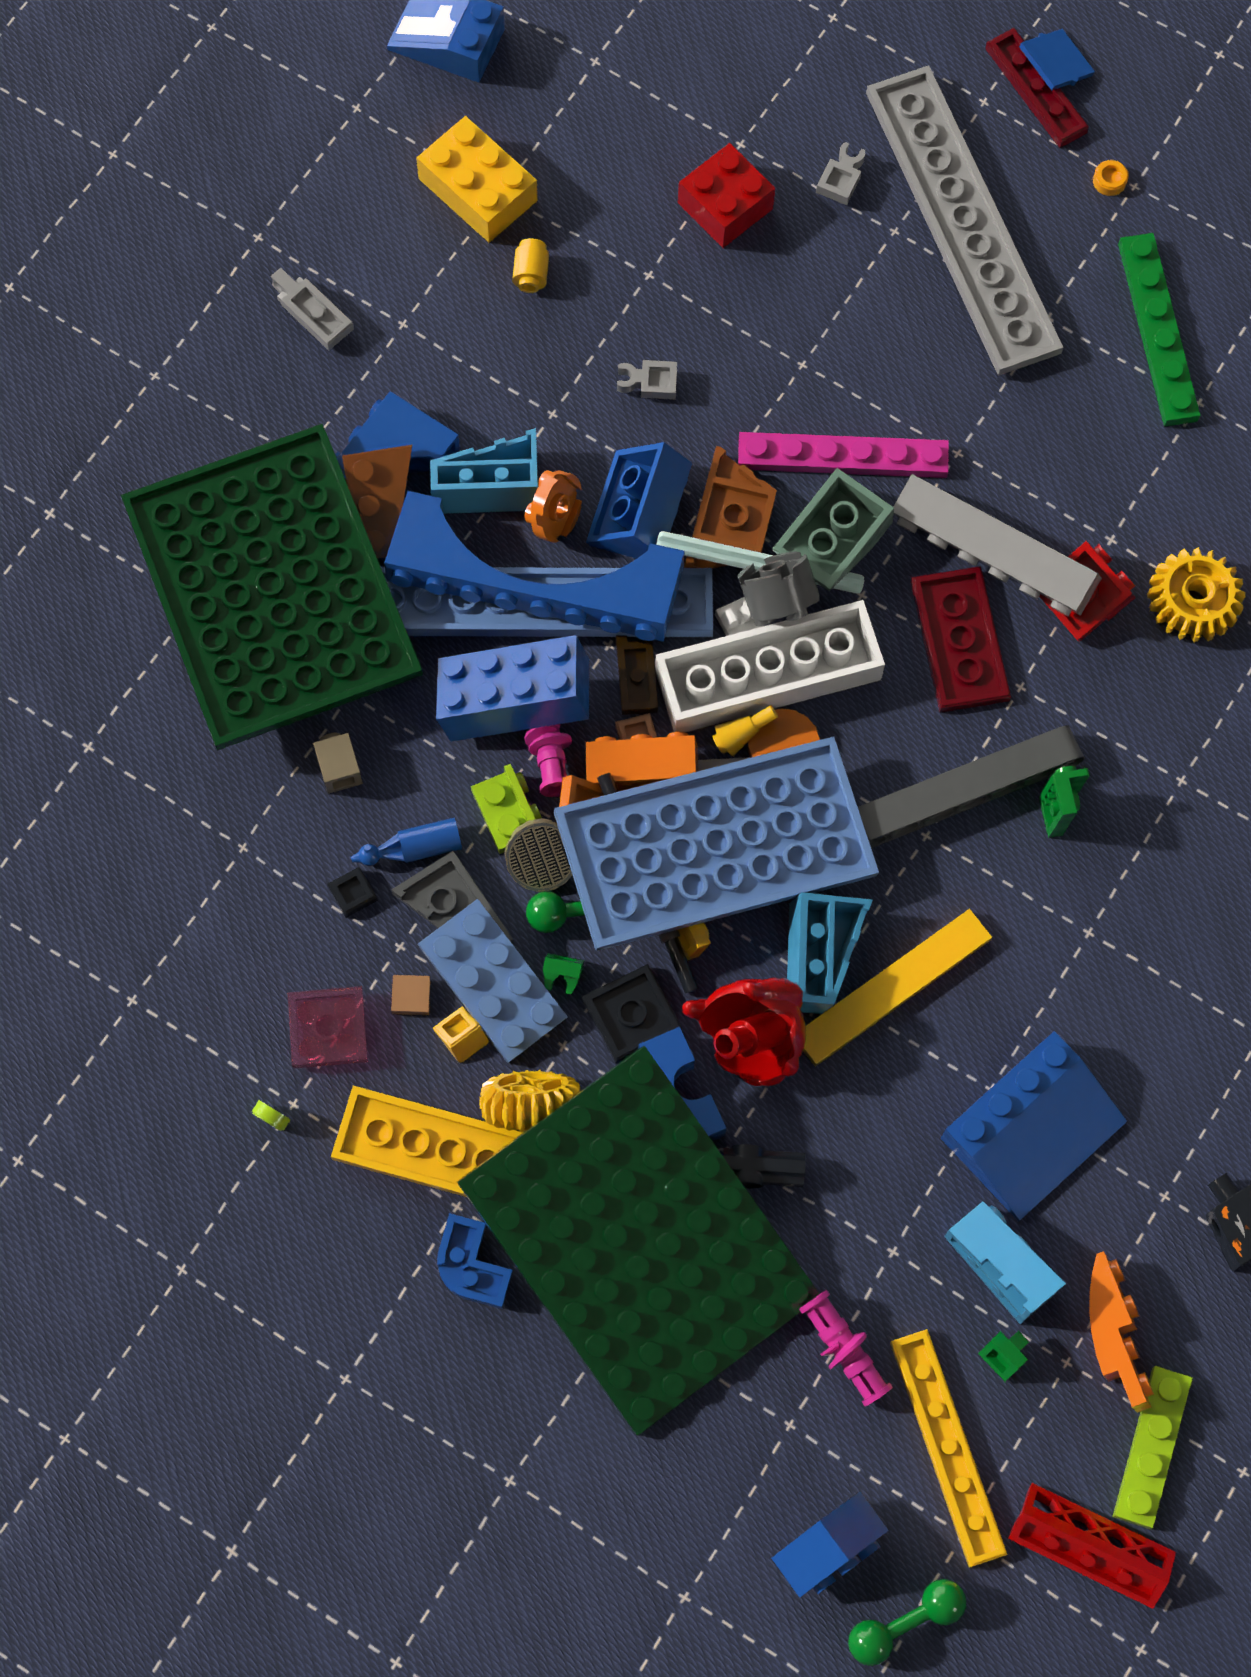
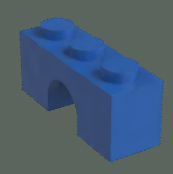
[638,1027,726,1141]

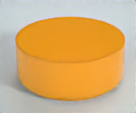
[1093,160,1129,196]

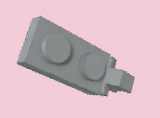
[271,268,354,351]

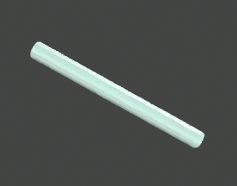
[656,531,864,594]

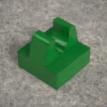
[543,953,585,994]
[978,1330,1029,1382]

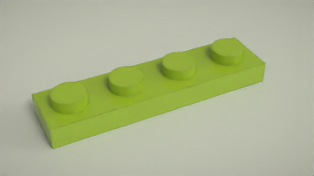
[1112,1366,1192,1529]

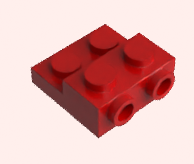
[1039,541,1136,642]

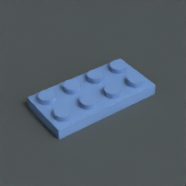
[417,899,567,1063]

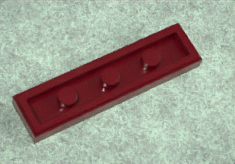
[985,28,1089,148]

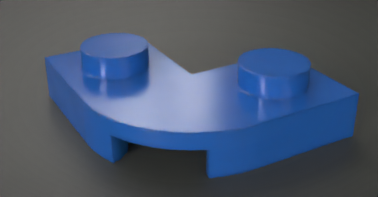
[437,1213,513,1309]

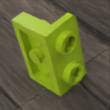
[471,764,542,854]

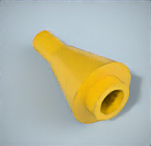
[712,705,778,757]

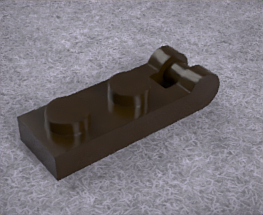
[615,635,658,715]

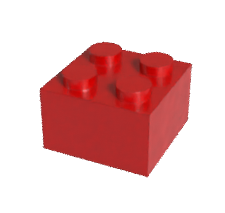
[678,143,775,248]

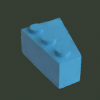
[430,428,538,514]
[944,1201,1066,1324]

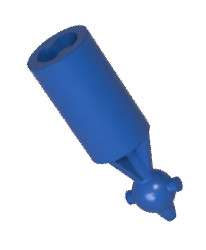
[351,817,462,866]

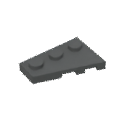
[391,851,514,944]

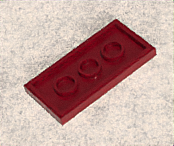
[910,566,1011,713]

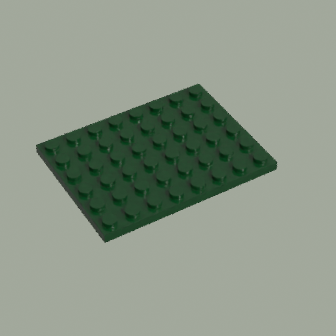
[121,423,423,751]
[457,1046,820,1436]

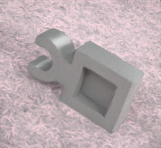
[816,142,865,205]
[617,360,677,399]

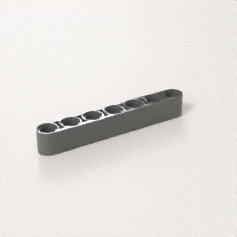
[858,725,1085,848]

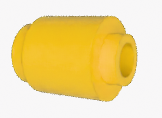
[512,238,549,293]

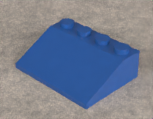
[940,1031,1127,1222]

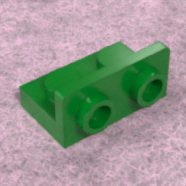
[1039,766,1090,838]

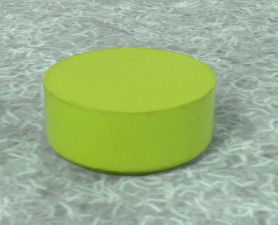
[252,1100,291,1131]

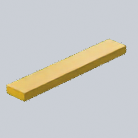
[803,909,992,1067]
[890,1329,1008,1568]

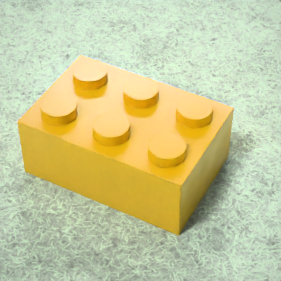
[416,116,538,243]

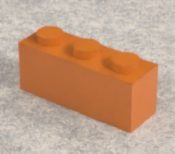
[586,732,699,792]

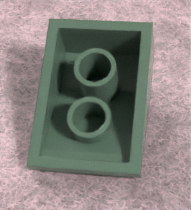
[773,468,894,591]

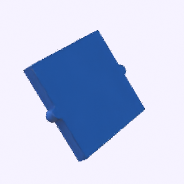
[1019,28,1095,90]

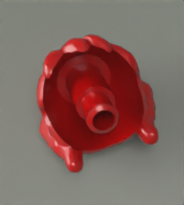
[682,978,806,1086]

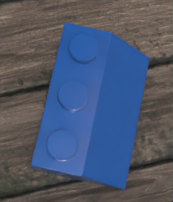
[586,442,692,559]

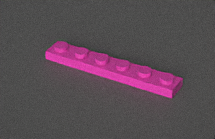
[738,432,949,478]

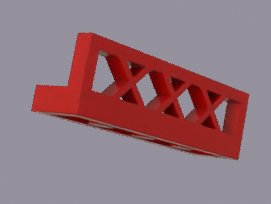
[1008,1483,1176,1609]

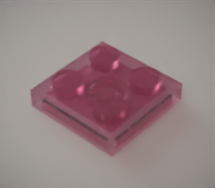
[288,986,368,1069]

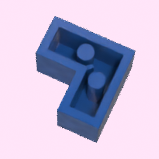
[771,1492,889,1598]

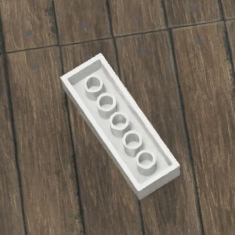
[655,600,885,732]

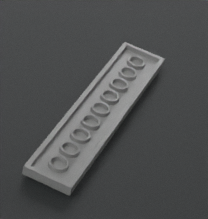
[866,65,1064,376]

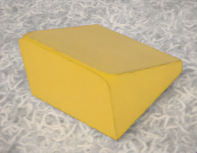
[433,1006,489,1063]

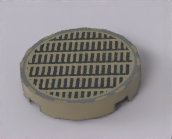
[504,818,572,892]

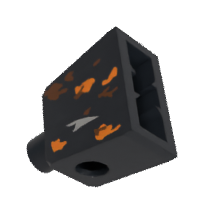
[1206,1173,1251,1271]

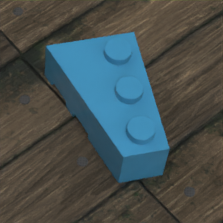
[787,892,873,1014]

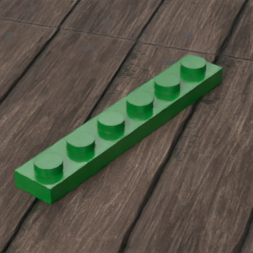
[1118,233,1200,427]

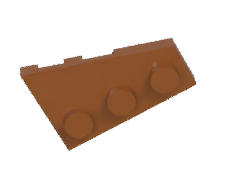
[342,445,412,559]

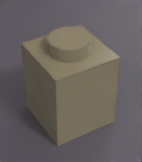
[313,733,363,794]

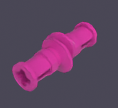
[524,724,572,797]
[799,1290,893,1407]

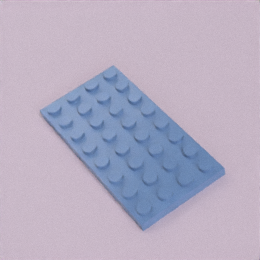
[553,737,879,951]

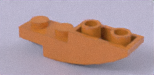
[1089,1251,1154,1413]

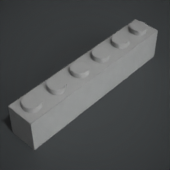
[893,474,1102,616]

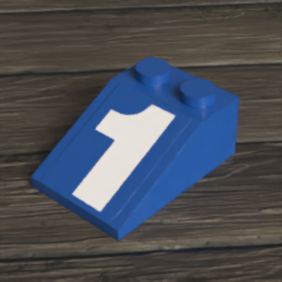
[387,0,505,83]

